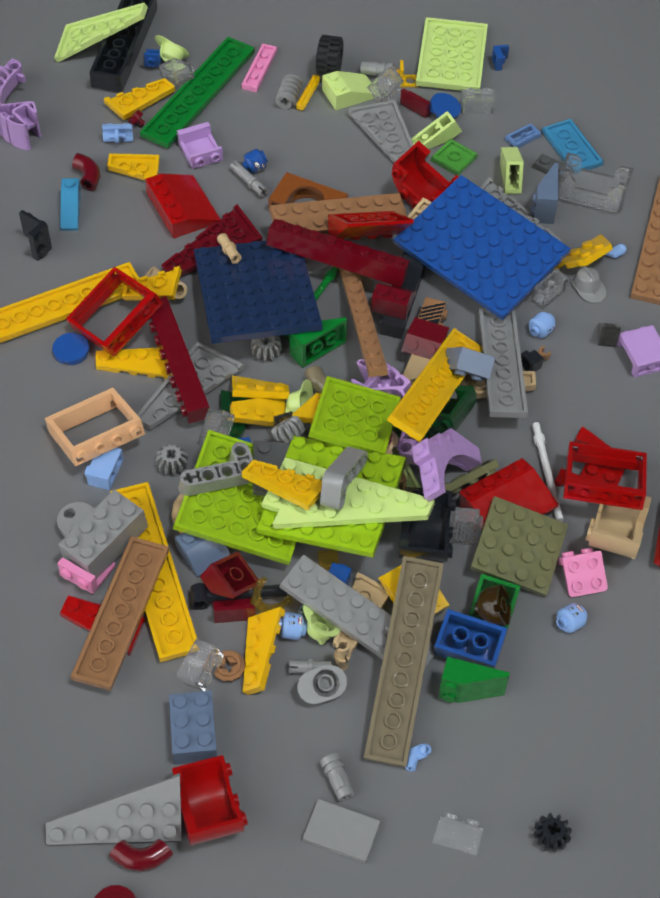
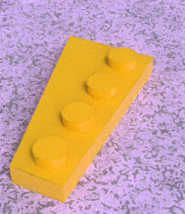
[103,78,175,120]

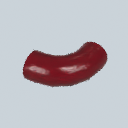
[72,153,101,191]
[109,839,173,872]

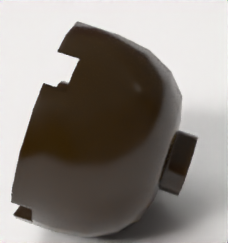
[475,585,511,626]

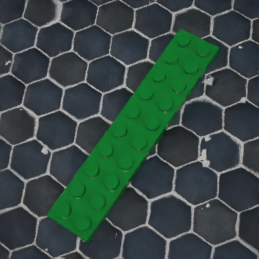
[140,37,255,149]

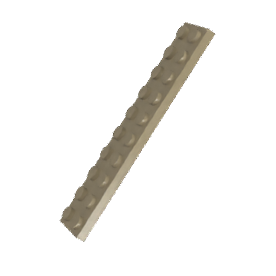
[363,556,444,768]

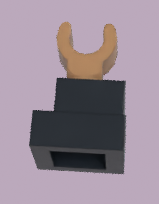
[521,346,551,372]

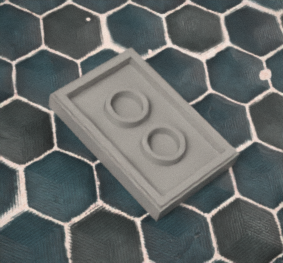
[303,799,381,864]

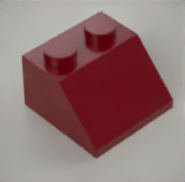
[371,282,416,320]
[401,317,450,360]
[199,551,262,599]

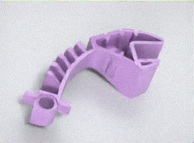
[0,58,41,150]
[351,359,425,465]

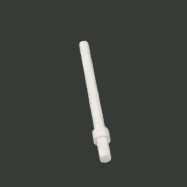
[532,422,564,522]

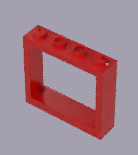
[66,266,163,357]
[563,441,647,510]

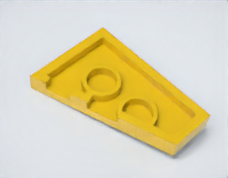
[122,266,182,301]
[231,375,289,399]

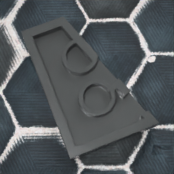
[252,440,290,496]

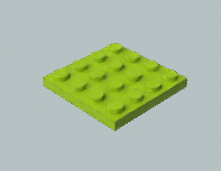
[308,376,401,455]

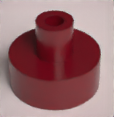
[128,109,145,127]

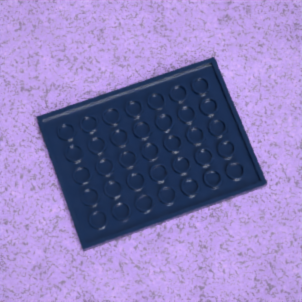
[194,241,323,344]

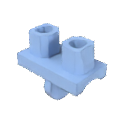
[102,123,133,143]

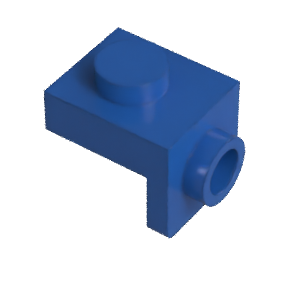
[144,49,162,68]

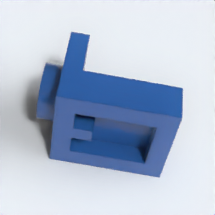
[491,45,509,71]

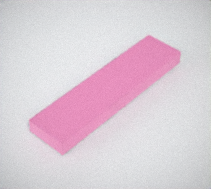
[241,43,277,92]

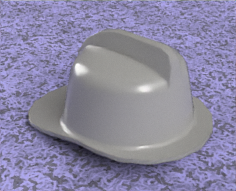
[571,266,606,303]
[297,665,347,704]

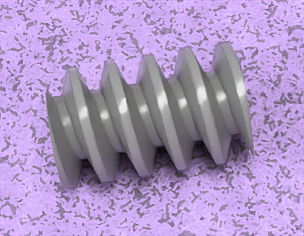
[275,74,302,110]

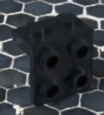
[19,210,52,261]

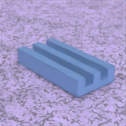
[505,123,541,148]

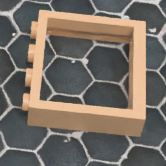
[45,388,145,467]

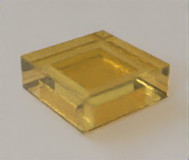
[317,550,339,571]

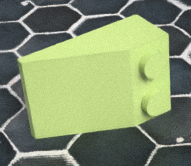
[322,71,380,110]

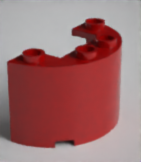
[391,140,459,209]
[171,755,248,846]

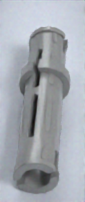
[230,160,269,197]

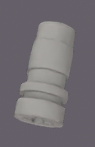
[360,61,394,79]
[320,753,355,801]

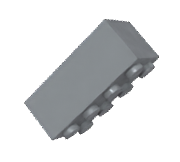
[57,489,148,579]

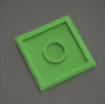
[431,139,478,176]

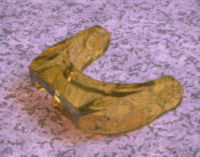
[250,577,292,612]

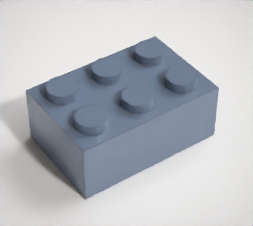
[169,690,217,765]

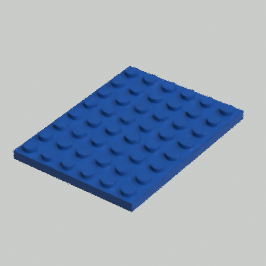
[393,175,571,320]

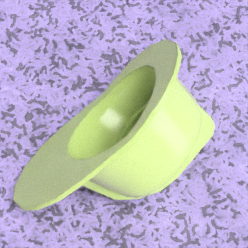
[155,35,189,66]
[285,379,313,415]
[303,605,340,645]

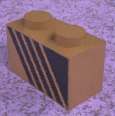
[418,297,448,326]

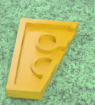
[107,153,160,180]
[230,398,287,427]

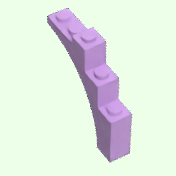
[412,428,482,502]

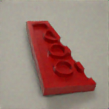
[60,595,145,656]

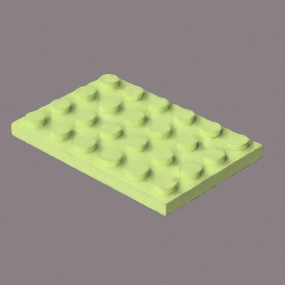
[416,17,488,93]

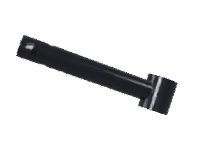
[190,583,287,610]

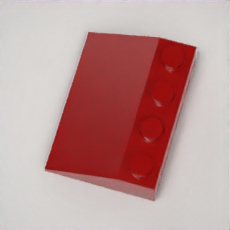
[145,173,221,239]
[328,211,414,240]
[459,458,559,529]

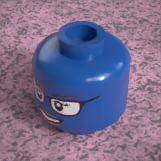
[242,149,268,174]

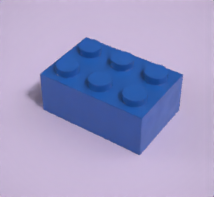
[434,609,507,669]

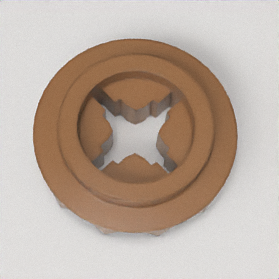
[211,650,245,682]

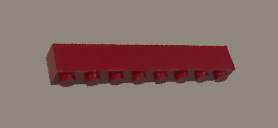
[266,219,410,287]
[149,296,210,424]

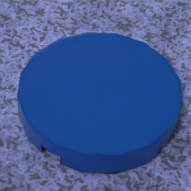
[429,93,461,119]
[52,333,90,365]

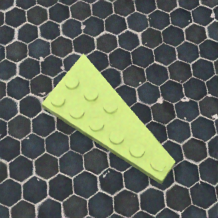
[54,2,148,62]

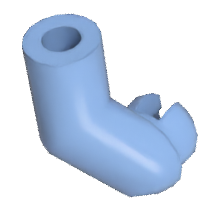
[605,244,627,258]
[405,743,431,771]

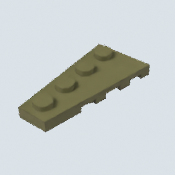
[445,459,499,494]

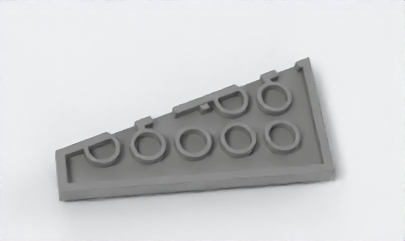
[348,100,414,163]

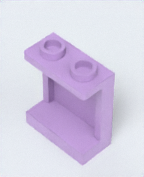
[177,122,223,169]
[617,325,660,378]

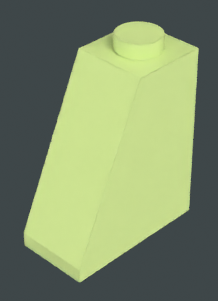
[500,147,524,194]

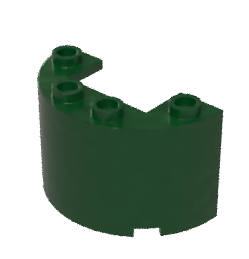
[422,385,477,440]

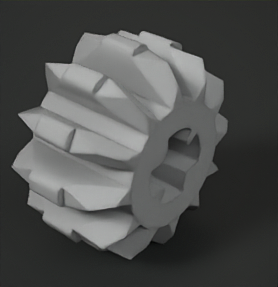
[251,336,282,362]
[271,416,305,443]
[155,443,188,476]

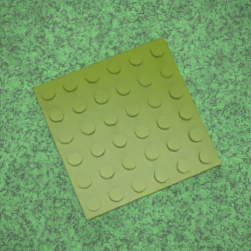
[173,430,296,565]
[257,435,406,558]

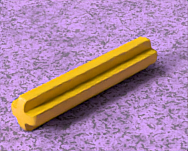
[296,74,320,111]

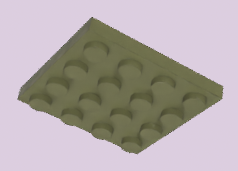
[469,496,568,598]

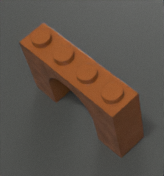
[268,172,348,207]

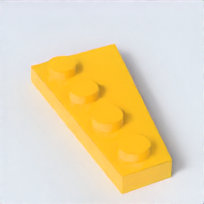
[96,347,170,380]
[241,460,322,510]
[243,607,285,695]

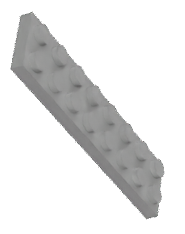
[478,308,528,418]
[279,555,435,668]

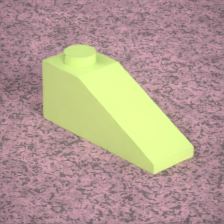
[411,111,462,149]

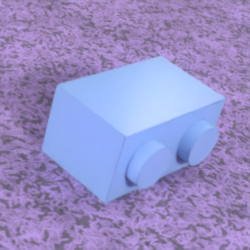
[85,448,124,490]

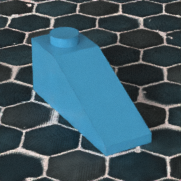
[60,178,81,231]

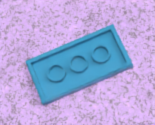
[542,119,604,175]

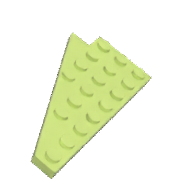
[262,457,435,529]

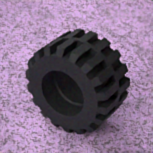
[316,35,344,76]

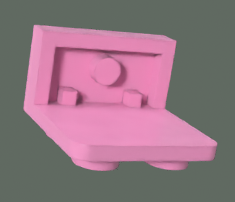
[557,547,608,597]
[57,557,115,594]

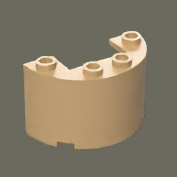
[585,496,651,559]

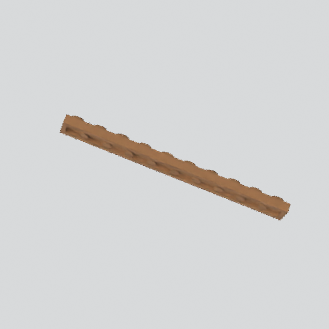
[340,268,388,377]

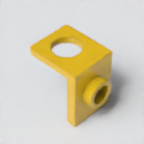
[396,60,419,87]

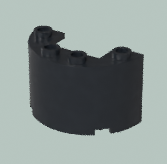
[399,487,456,562]

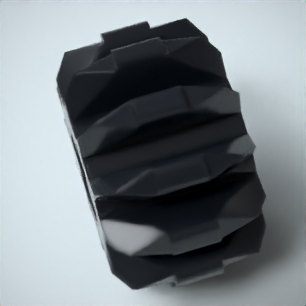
[533,813,572,853]

